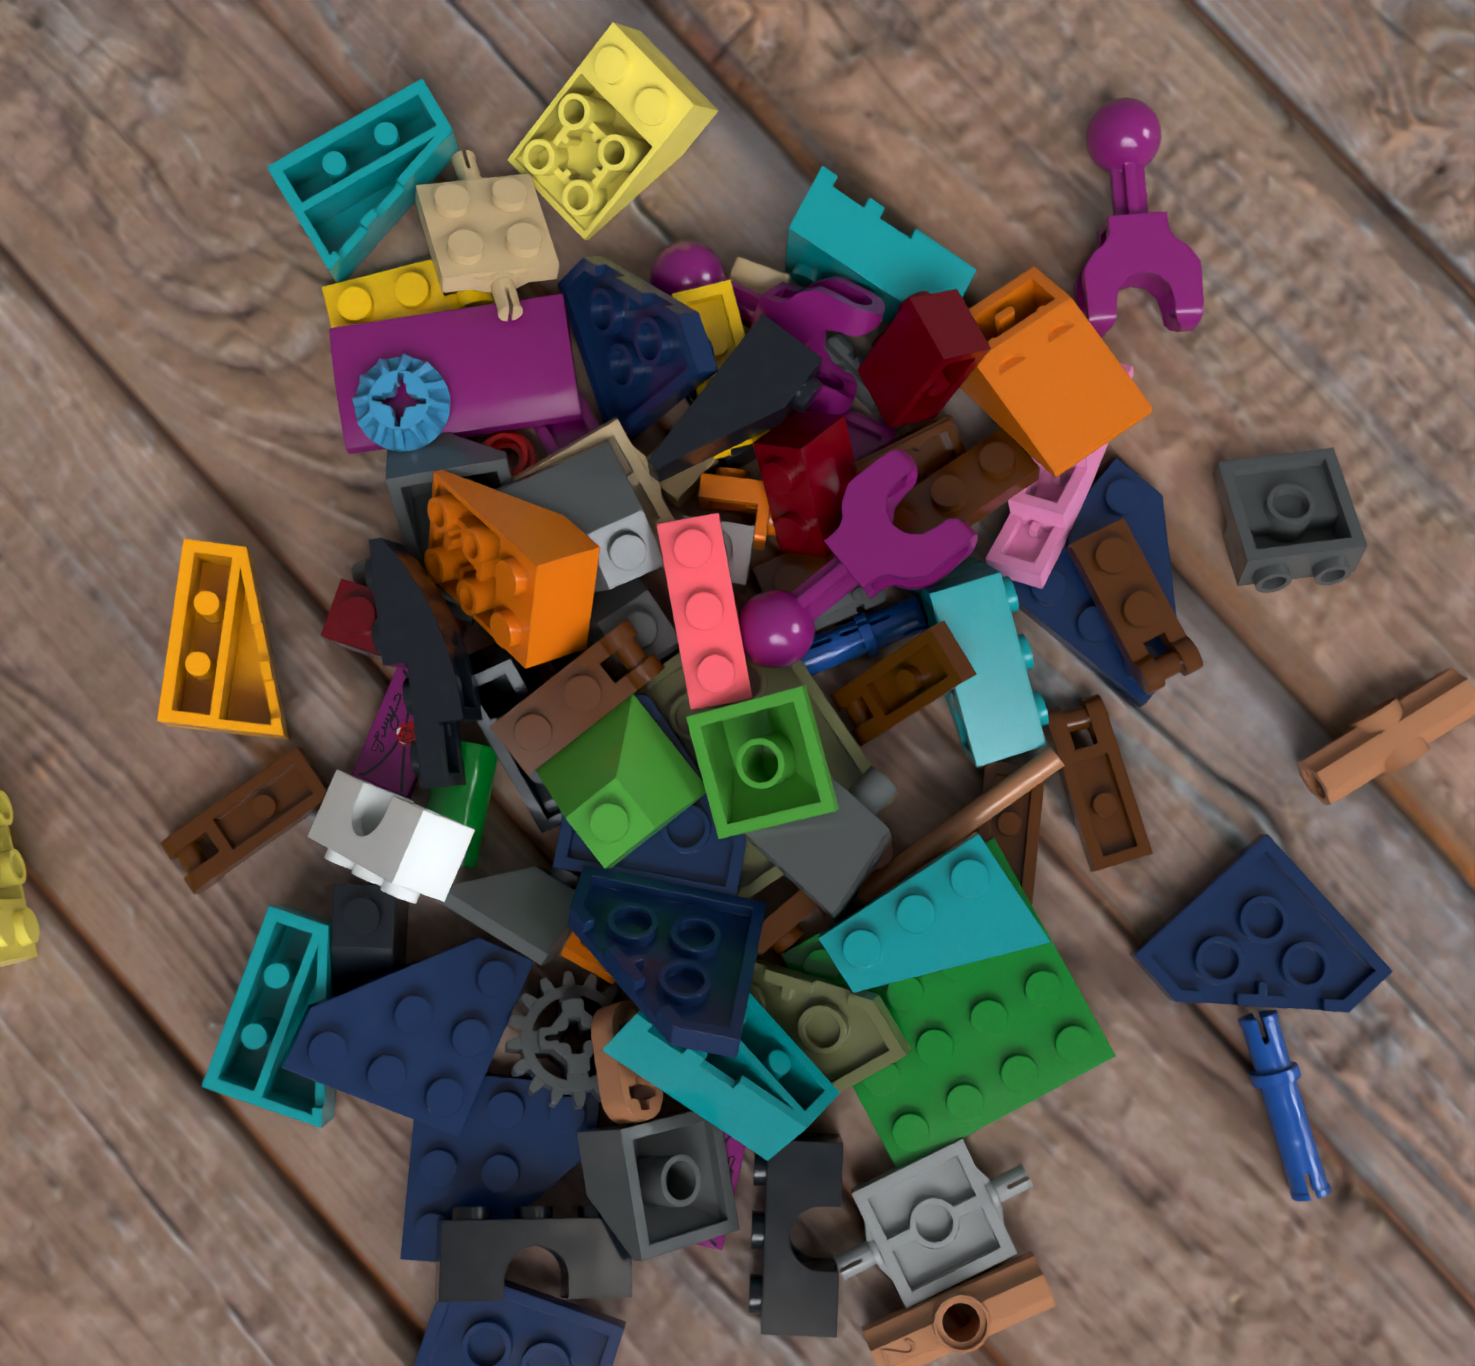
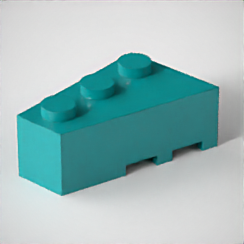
[267,79,459,283]
[785,166,977,324]
[910,557,1049,767]
[818,832,1050,993]
[201,903,336,1128]
[602,993,840,1161]

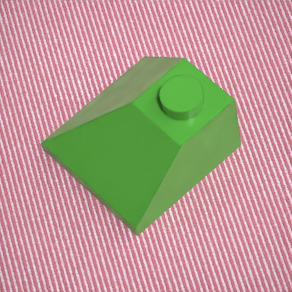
[686,685,839,839]
[535,694,706,869]

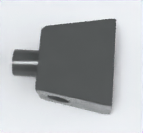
[745,766,898,923]

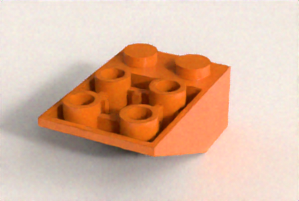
[960,266,1152,478]
[424,470,600,669]

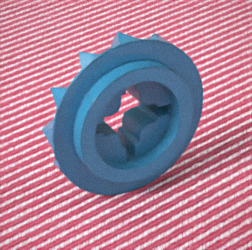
[352,354,451,452]

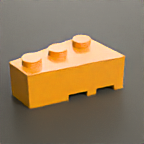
[157,539,290,740]

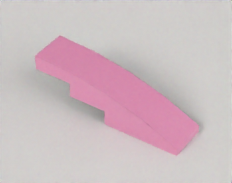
[985,363,1134,589]

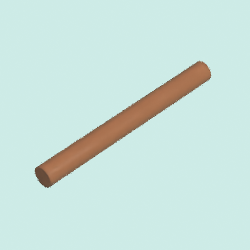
[857,746,1065,904]

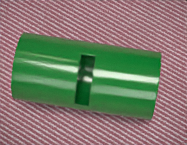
[426,741,498,868]

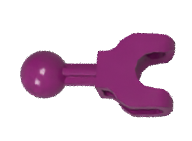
[1074,98,1204,338]
[650,241,885,415]
[738,450,978,669]

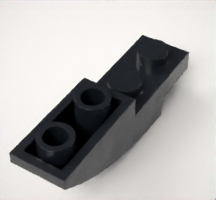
[365,538,483,790]

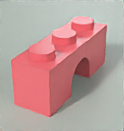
[656,513,753,710]

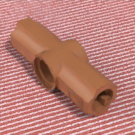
[1297,667,1475,805]
[861,1251,1056,1366]

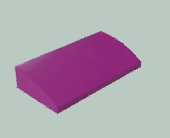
[329,294,582,454]

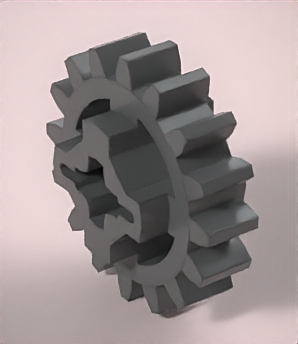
[505,971,623,1110]

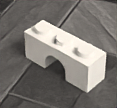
[307,770,475,904]

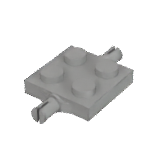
[833,1138,1034,1309]

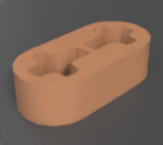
[591,999,663,1125]

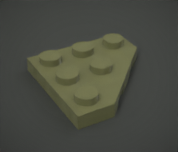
[750,959,912,1092]

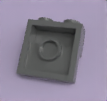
[1213,447,1367,593]

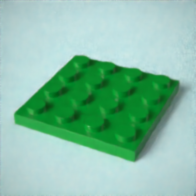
[781,837,1116,1168]

